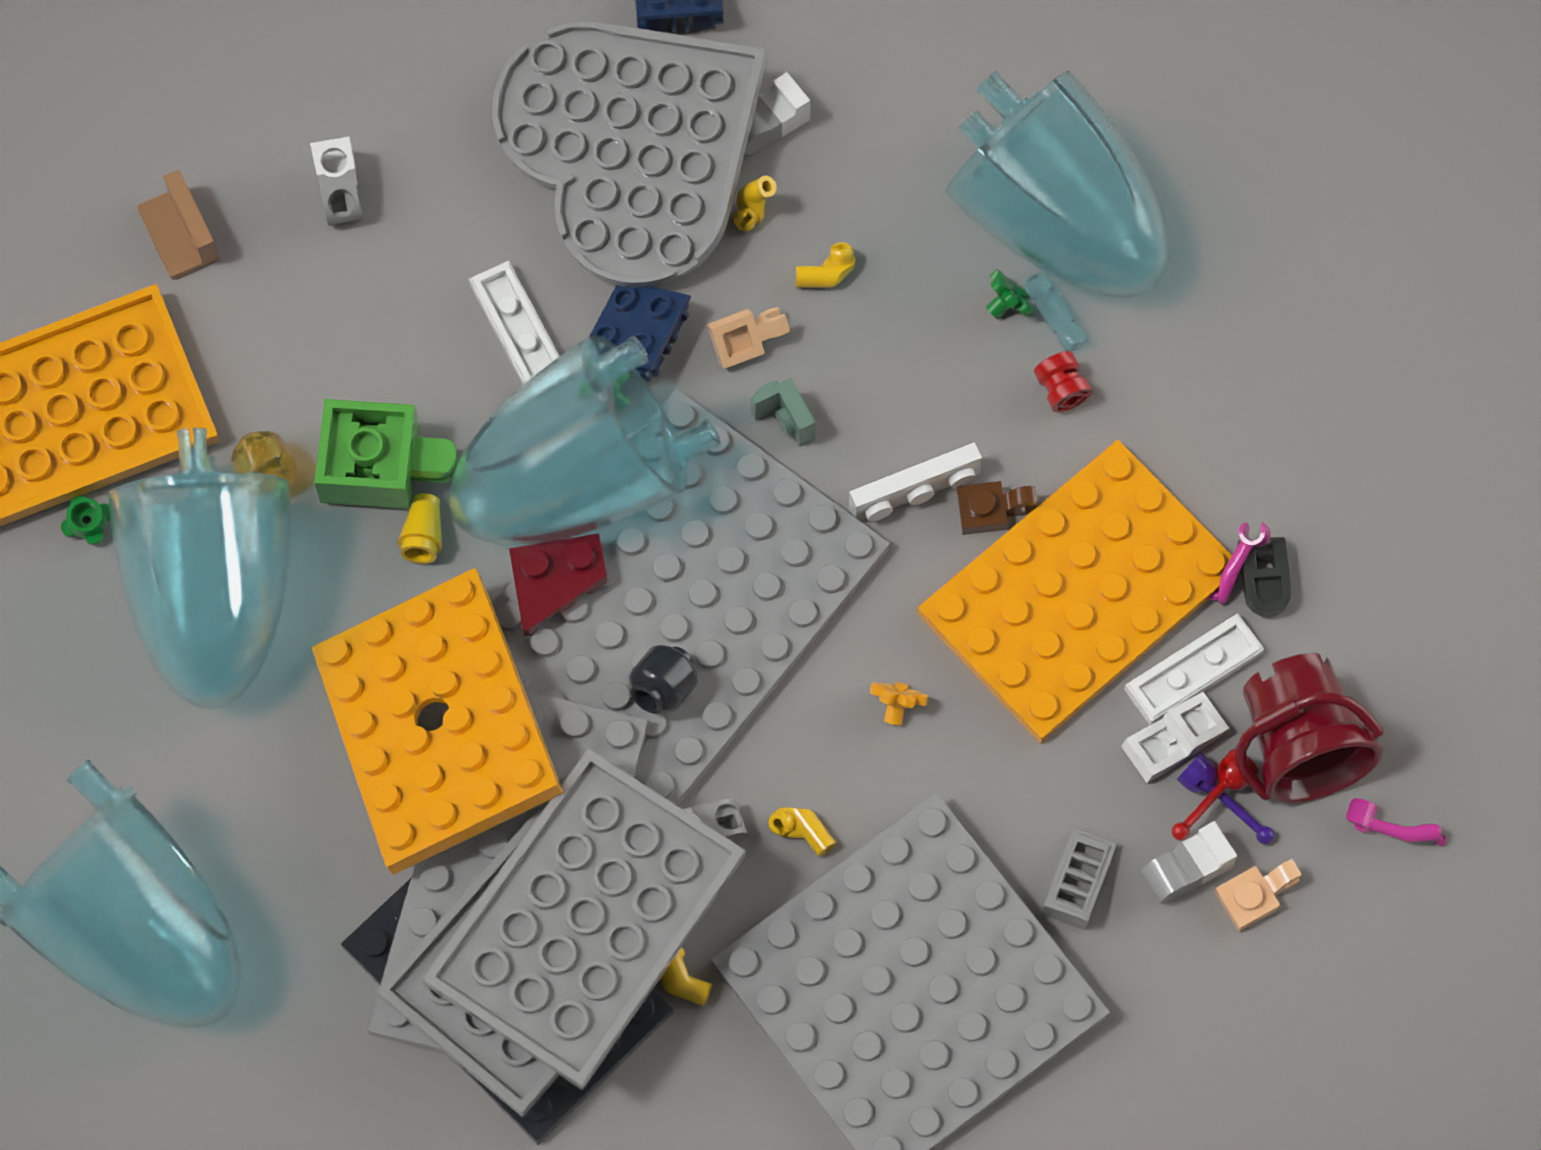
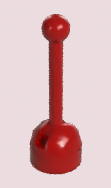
[1171,749,1259,841]

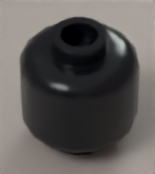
[629,645,698,714]

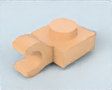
[707,307,790,369]
[1214,859,1302,932]

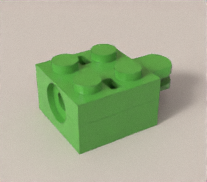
[314,399,459,509]

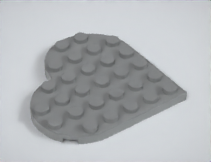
[492,21,768,288]

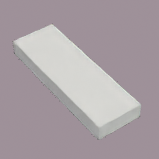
[469,261,567,394]
[1124,613,1265,725]

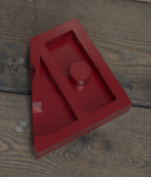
[509,533,608,636]

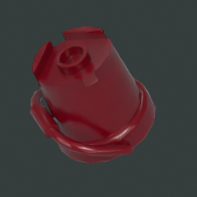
[1235,653,1384,804]

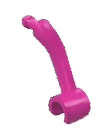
[1207,522,1271,605]
[1346,798,1447,846]

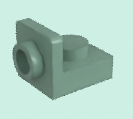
[751,378,816,447]

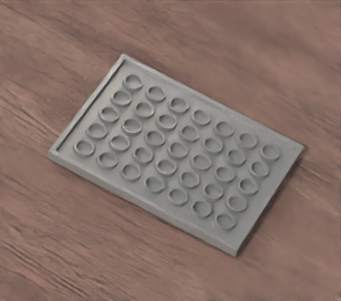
[492,389,890,806]

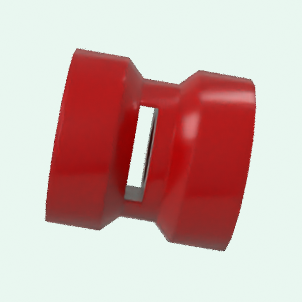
[1033,351,1093,413]

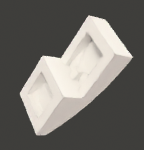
[1121,692,1230,783]

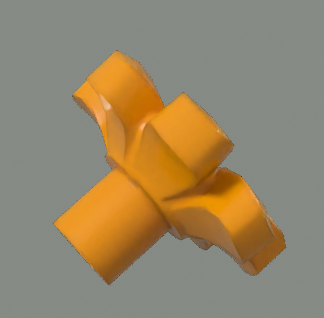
[869,682,929,725]

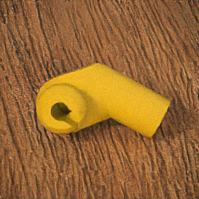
[733,176,777,231]
[796,242,856,288]
[768,807,837,857]
[660,948,712,1006]

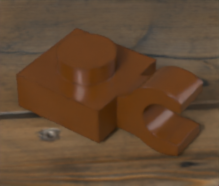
[957,481,1037,535]

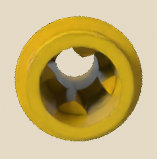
[397,493,442,564]

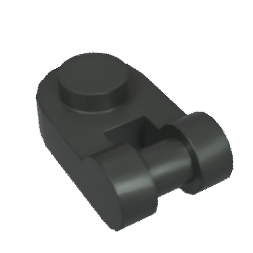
[1237,537,1292,617]

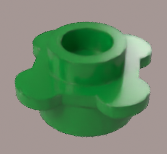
[61,496,113,545]

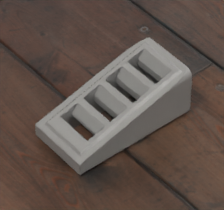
[1041,827,1117,930]

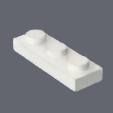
[849,442,982,522]

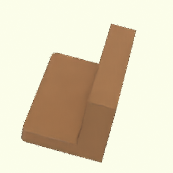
[137,169,220,280]

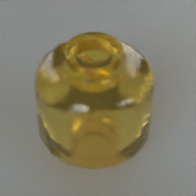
[230,430,298,498]

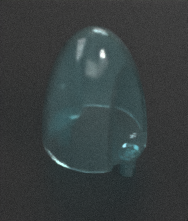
[945,71,1169,297]
[449,334,721,545]
[108,428,291,709]
[0,759,241,1028]

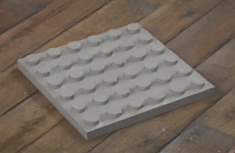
[711,792,1110,1150]

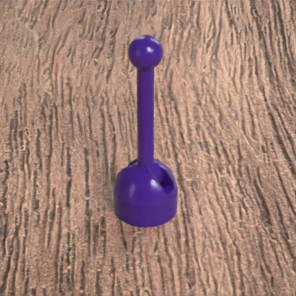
[1177,752,1275,845]

